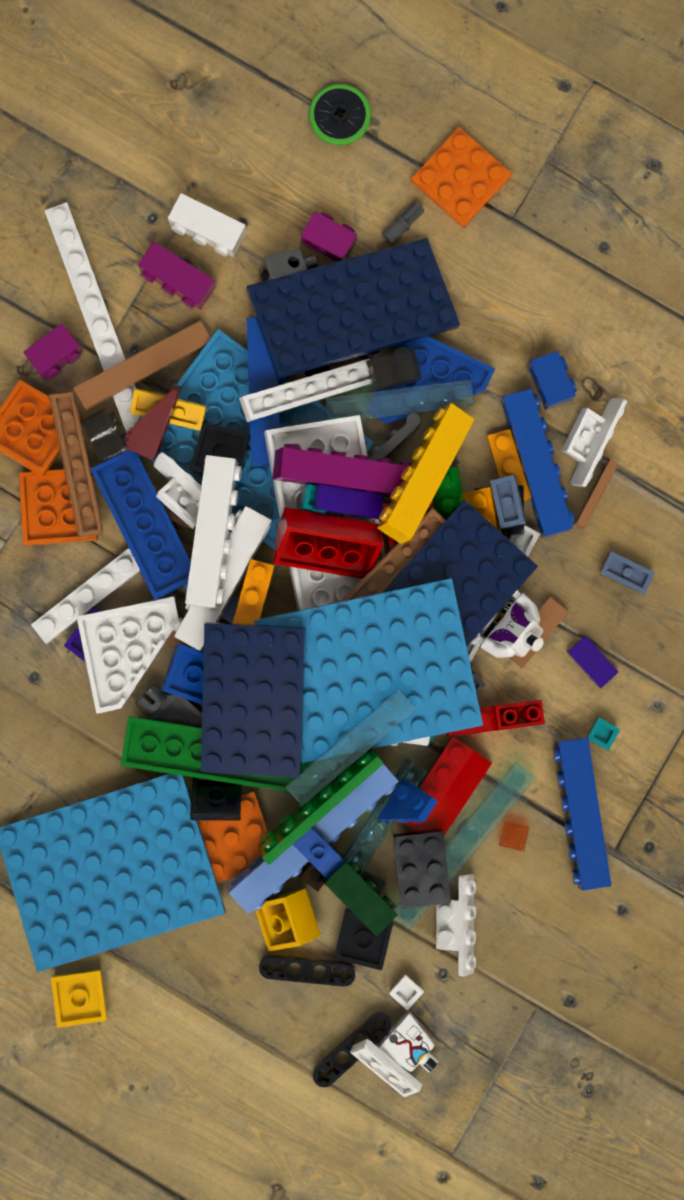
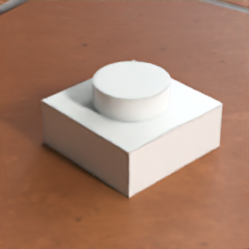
[389,974,424,1011]

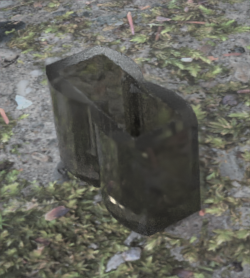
[366,347,421,393]
[81,408,128,463]

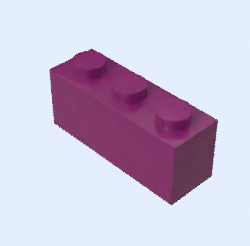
[138,241,216,310]

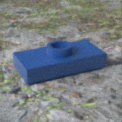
[293,827,344,878]

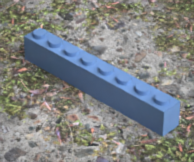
[227,764,399,914]

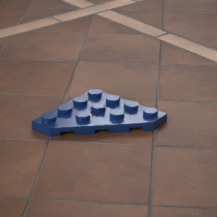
[366,337,495,425]

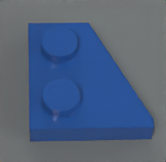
[377,778,438,823]

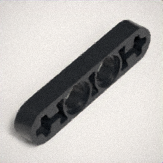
[259,955,355,987]
[313,1012,391,1088]

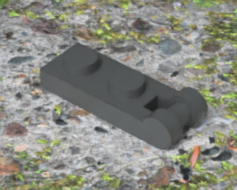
[368,413,421,461]

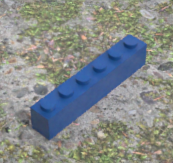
[247,317,285,467]
[501,389,575,539]
[553,737,612,891]

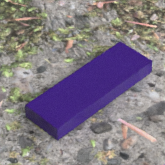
[313,484,384,520]

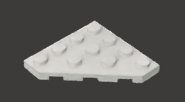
[77,597,179,714]

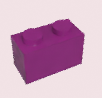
[301,211,357,262]
[23,323,83,380]

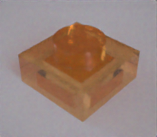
[499,821,529,852]

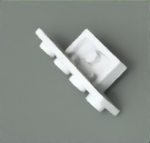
[562,398,627,487]
[153,452,234,529]
[436,874,476,977]

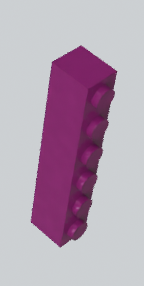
[272,444,412,497]

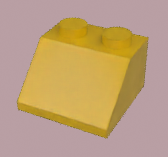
[255,888,321,951]

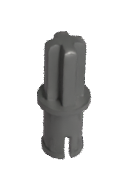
[381,202,424,245]

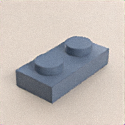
[490,475,526,529]
[599,551,655,595]

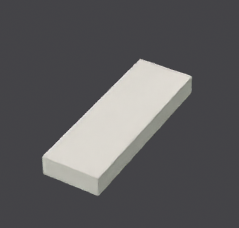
[350,1039,422,1097]

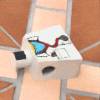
[377,1010,438,1072]

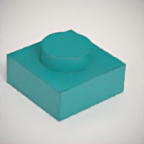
[299,484,326,514]
[586,717,620,751]

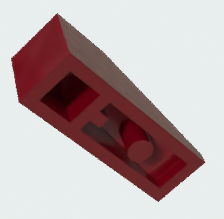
[125,385,182,459]

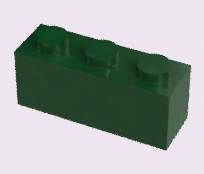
[322,860,398,936]

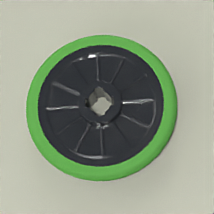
[309,84,371,145]

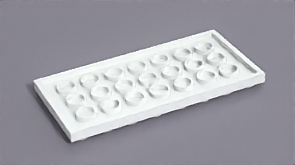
[264,415,386,610]

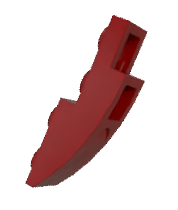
[445,700,545,737]

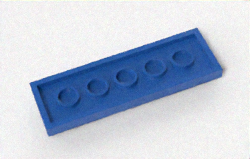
[90,450,191,600]

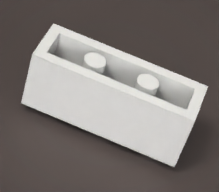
[168,193,247,257]

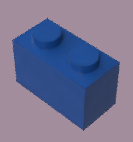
[528,351,577,410]

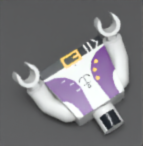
[470,589,544,658]

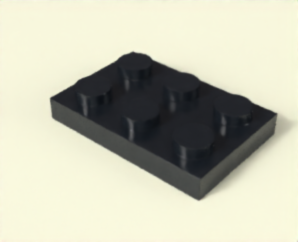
[393,829,451,909]

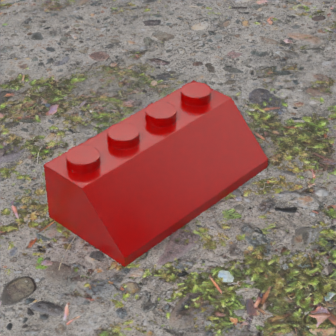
[273,507,383,579]
[404,737,492,836]

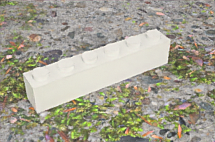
[185,455,242,610]
[173,506,273,651]

